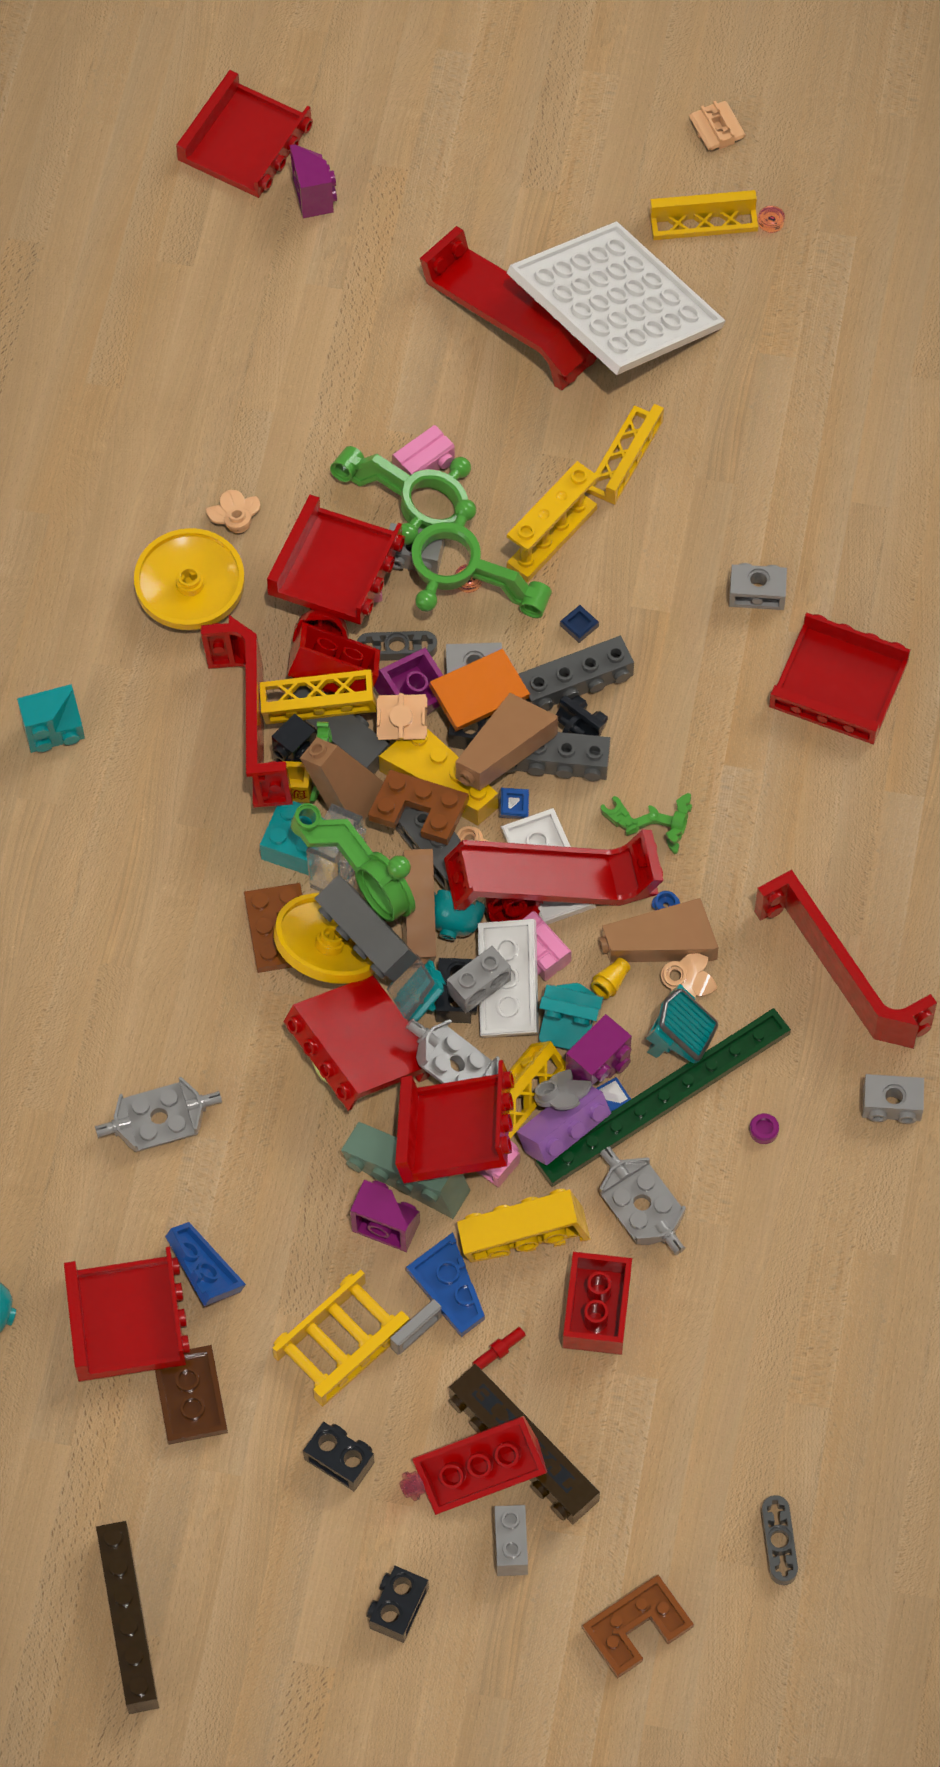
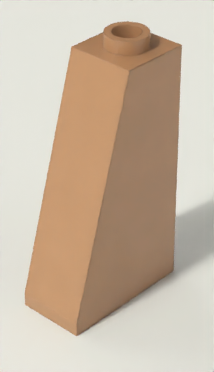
[456,693,558,790]
[300,737,383,829]
[402,849,436,968]
[598,898,719,962]

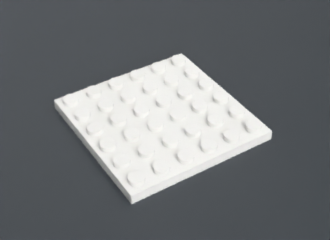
[507,221,726,375]

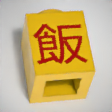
[286,761,312,803]

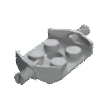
[405,1018,500,1083]
[95,1077,222,1152]
[599,1146,686,1255]

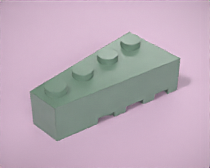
[341,1122,471,1219]

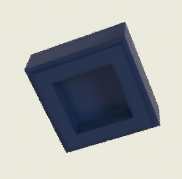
[560,605,599,643]

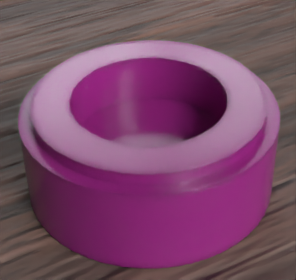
[749,1113,779,1144]

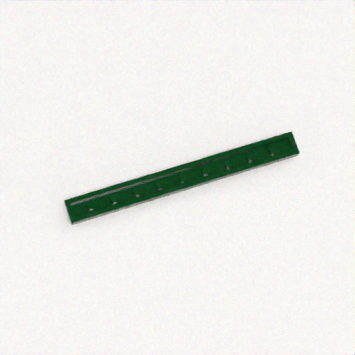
[536,1008,791,1187]

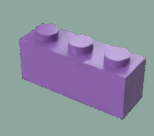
[516,1086,611,1165]

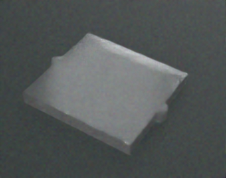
[387,954,435,1020]

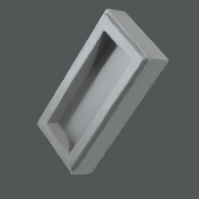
[390,1299,442,1355]

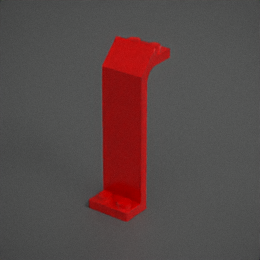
[420,226,597,390]
[201,615,293,808]
[444,829,664,910]
[754,869,937,1049]

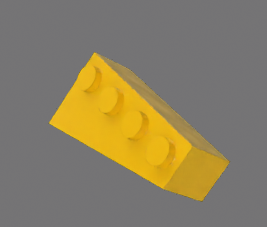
[379,728,498,826]
[457,1189,591,1263]

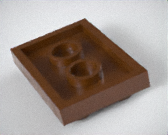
[155,1345,228,1445]

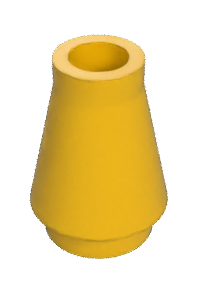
[591,958,631,999]

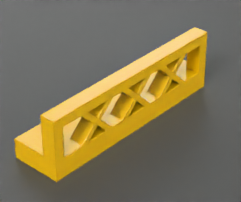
[650,190,758,240]
[586,404,664,505]
[259,669,377,724]
[509,1041,566,1139]

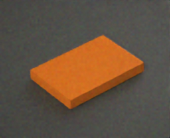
[429,648,530,731]

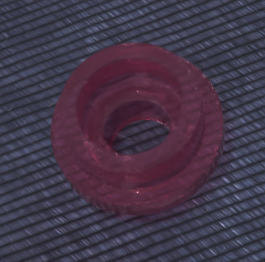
[399,1471,426,1501]

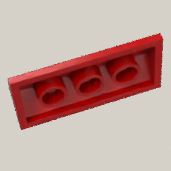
[412,1416,547,1515]

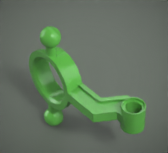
[330,446,471,545]
[411,499,552,618]
[291,803,416,922]

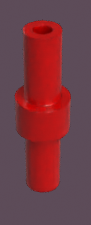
[472,1327,526,1370]

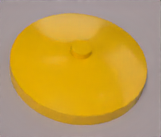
[134,528,245,630]
[274,893,375,984]

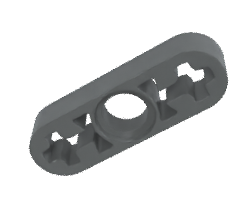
[357,631,437,661]
[761,1495,798,1585]

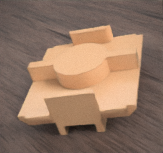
[689,101,746,150]
[377,693,427,740]

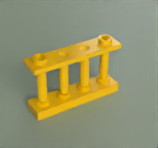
[507,461,598,583]
[272,1269,410,1407]

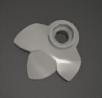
[534,1069,592,1110]

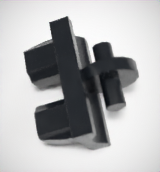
[555,695,608,736]

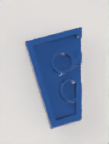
[165,1222,246,1306]
[406,1232,485,1337]

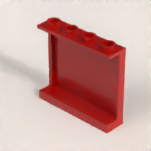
[176,70,313,198]
[267,494,405,625]
[769,612,911,745]
[283,975,430,1111]
[395,1060,514,1184]
[64,1246,190,1382]

